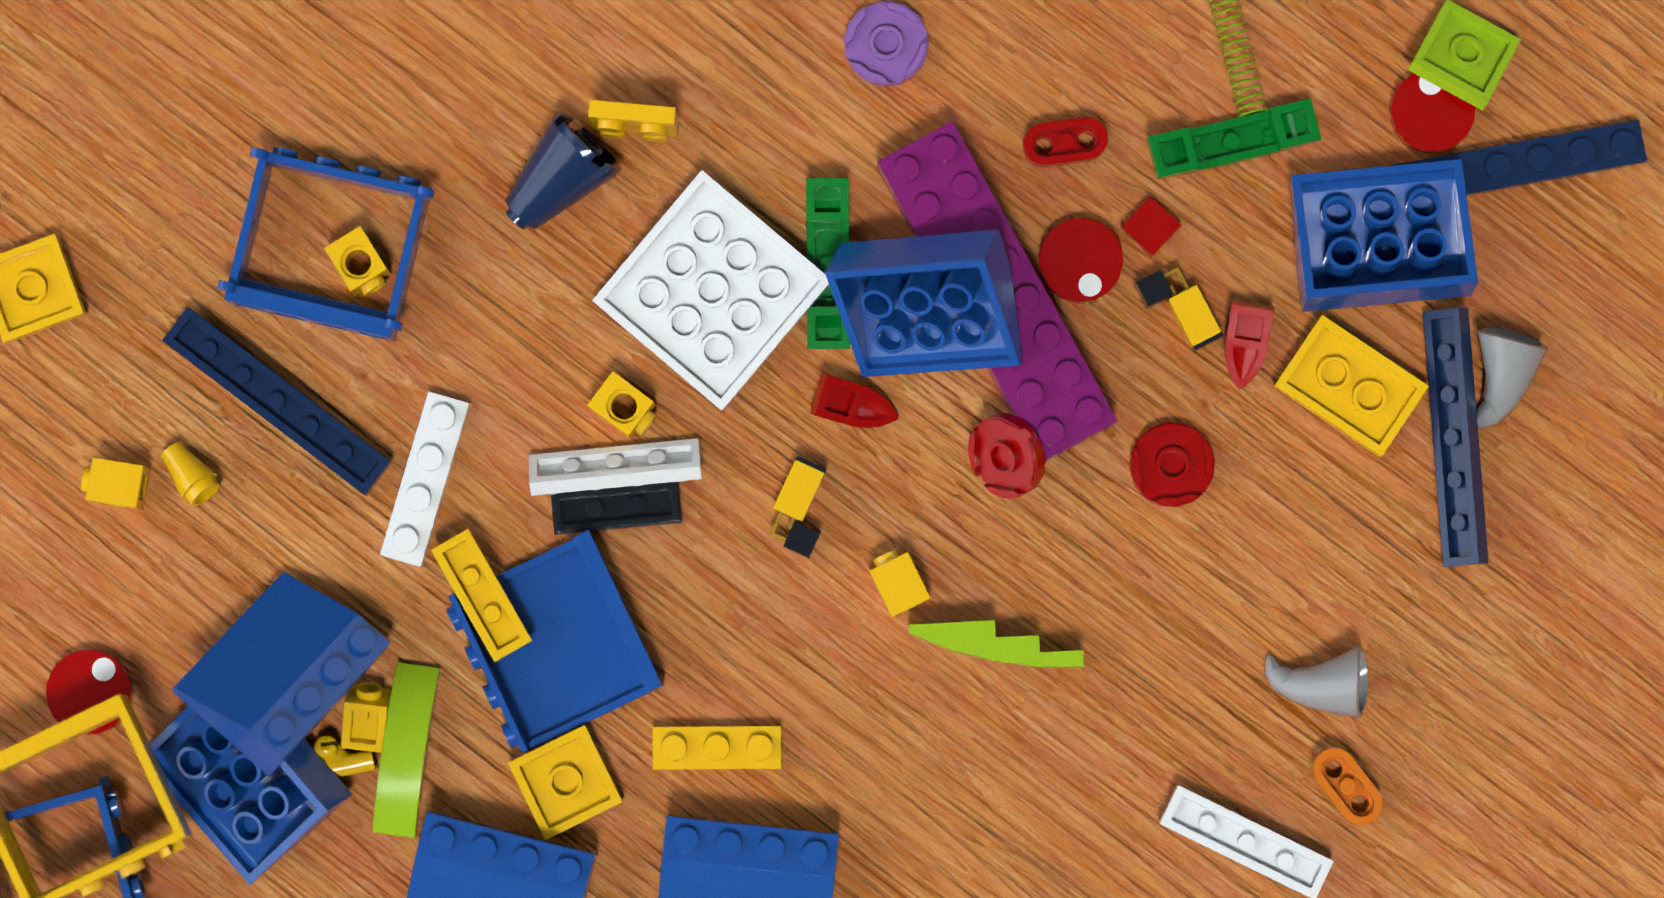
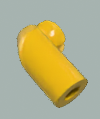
[314,736,376,777]

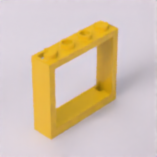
[0,694,193,898]

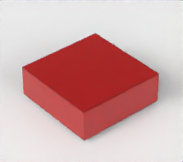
[1121,196,1181,258]

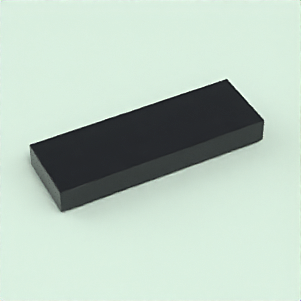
[551,482,682,535]

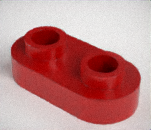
[1023,117,1108,168]

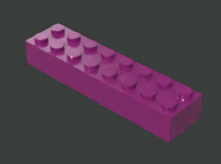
[877,121,1118,462]

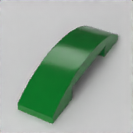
[1147,98,1321,179]
[806,178,850,349]

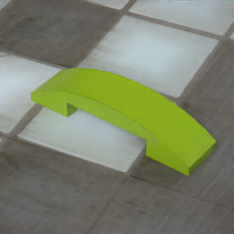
[373,662,440,838]

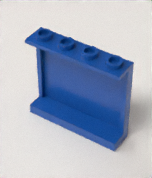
[446,530,664,753]

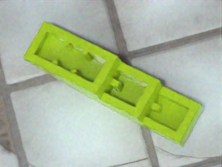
[908,620,1084,668]

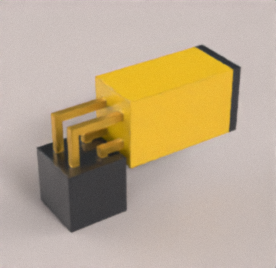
[1134,267,1223,353]
[770,456,826,559]

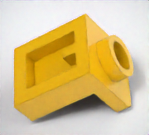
[341,682,392,753]

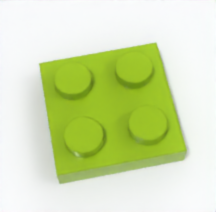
[1408,0,1521,111]

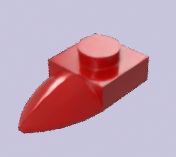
[1225,300,1275,389]
[809,373,898,428]

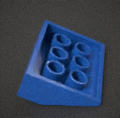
[1291,159,1478,312]
[825,229,1022,377]
[171,572,391,777]
[150,706,352,885]
[407,811,598,898]
[659,815,839,898]

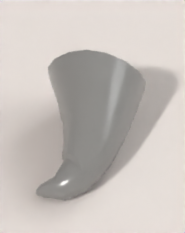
[1477,328,1548,428]
[1265,645,1368,718]

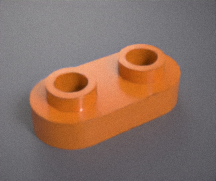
[1311,748,1383,825]

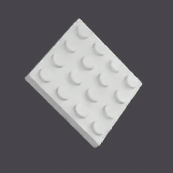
[592,170,829,411]

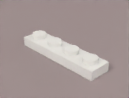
[380,391,471,567]
[529,438,702,496]
[1158,785,1334,898]

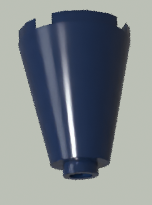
[505,111,621,229]

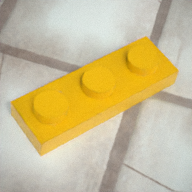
[431,529,533,662]
[652,726,782,770]

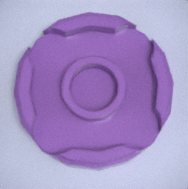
[844,1,928,87]

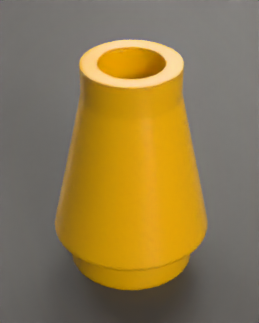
[160,442,220,506]

